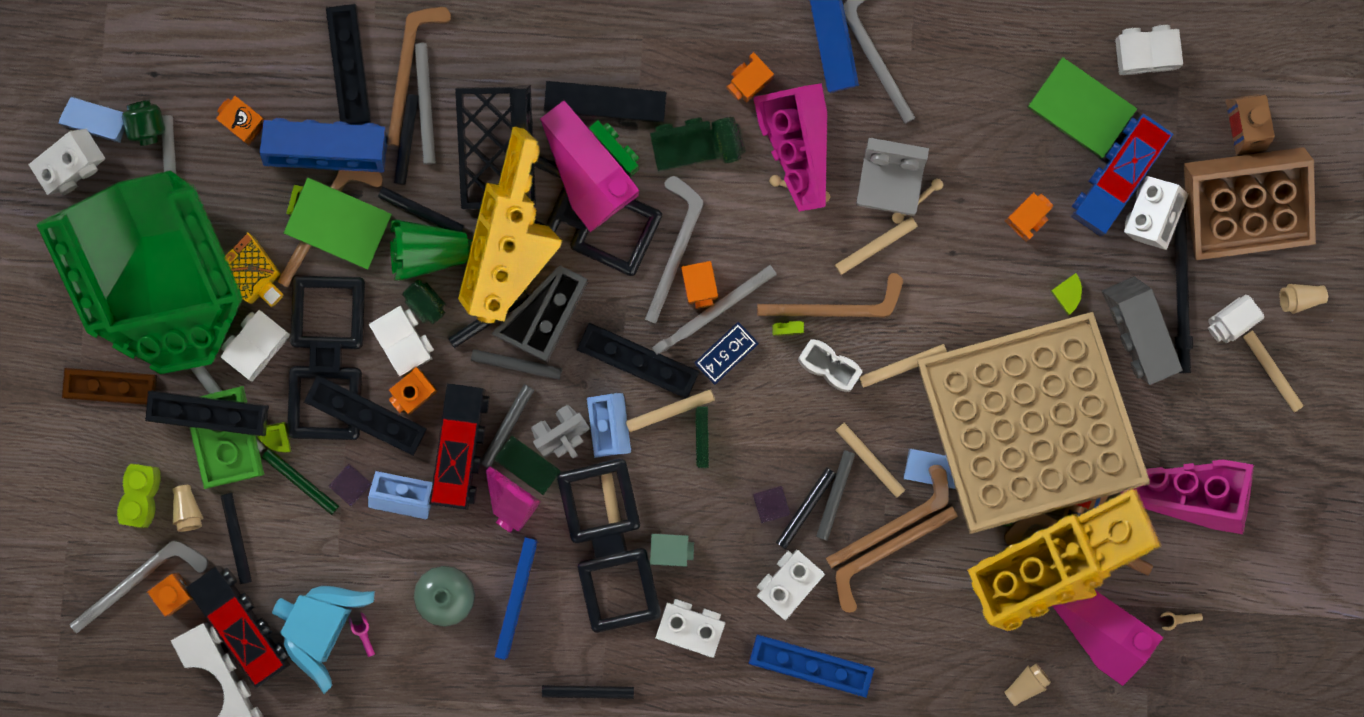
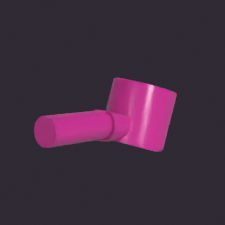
[348,612,375,657]

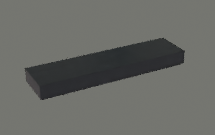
[326,4,372,125]
[544,81,667,123]
[577,323,700,399]
[303,375,427,456]
[145,390,269,436]

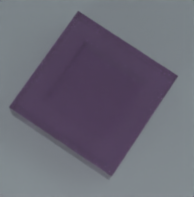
[329,464,372,507]
[753,486,791,523]

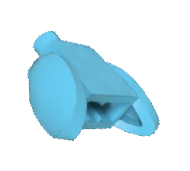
[272,586,375,694]

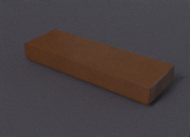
[62,368,157,405]

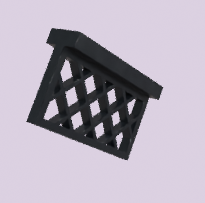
[455,85,536,209]

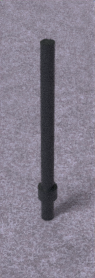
[1175,202,1193,374]

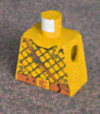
[225,232,284,307]

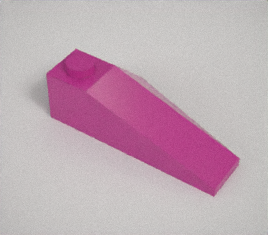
[753,83,827,212]
[540,101,639,233]
[1120,460,1254,534]
[486,466,541,533]
[1052,590,1163,686]

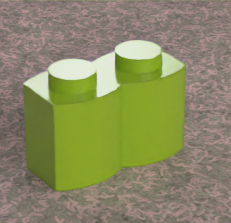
[117,463,161,528]

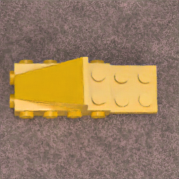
[458,126,562,323]
[968,489,1161,631]

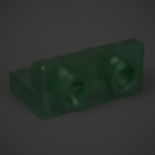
[650,117,717,172]

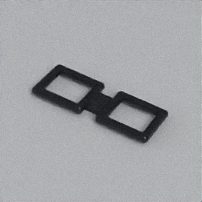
[534,155,662,276]
[287,275,365,440]
[557,458,661,633]

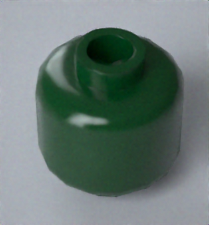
[122,100,165,146]

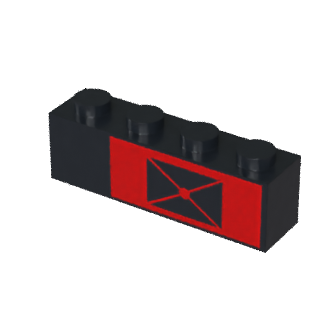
[429,383,490,510]
[186,566,290,688]

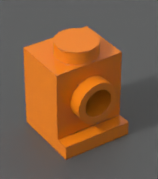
[726,52,774,103]
[1005,192,1053,242]
[389,367,438,414]

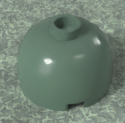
[414,565,475,627]

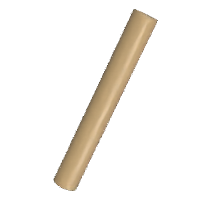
[835,217,918,275]
[1243,330,1304,412]
[859,344,947,388]
[626,389,715,432]
[835,422,905,498]
[600,473,621,524]

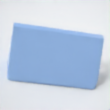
[59,97,125,143]
[587,393,631,458]
[903,449,956,489]
[368,471,433,519]

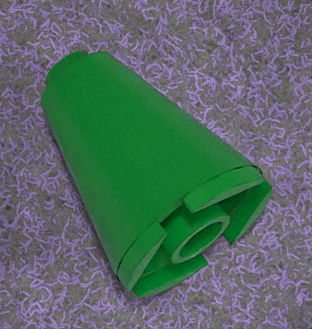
[390,220,473,281]

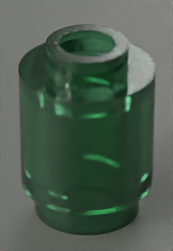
[710,117,746,164]
[402,279,446,325]

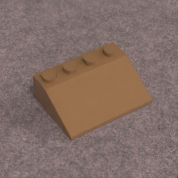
[1184,147,1316,260]

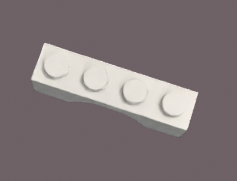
[171,622,263,717]

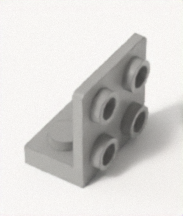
[856,138,929,216]

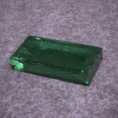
[695,407,709,469]
[494,435,561,495]

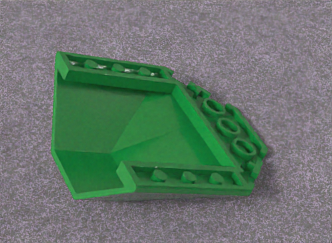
[36,171,243,374]

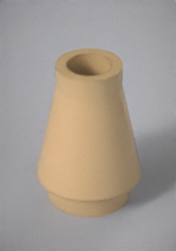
[1279,284,1328,314]
[172,485,203,532]
[1004,663,1051,706]

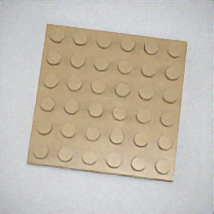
[917,312,1150,534]

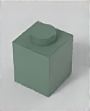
[650,534,694,566]

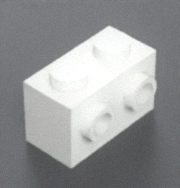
[28,129,105,195]
[1124,176,1189,250]
[757,549,825,620]
[656,599,725,658]

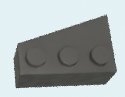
[491,265,589,363]
[1102,276,1183,385]

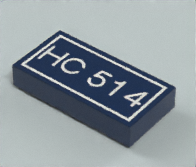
[694,322,759,385]

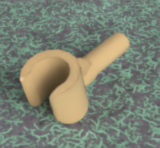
[1160,611,1203,631]

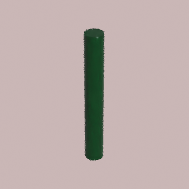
[262,448,340,515]

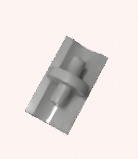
[531,405,590,459]

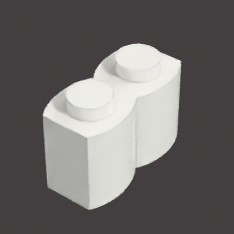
[1115,25,1183,75]
[1208,295,1264,343]
[369,306,434,377]
[221,310,290,381]
[798,339,862,392]

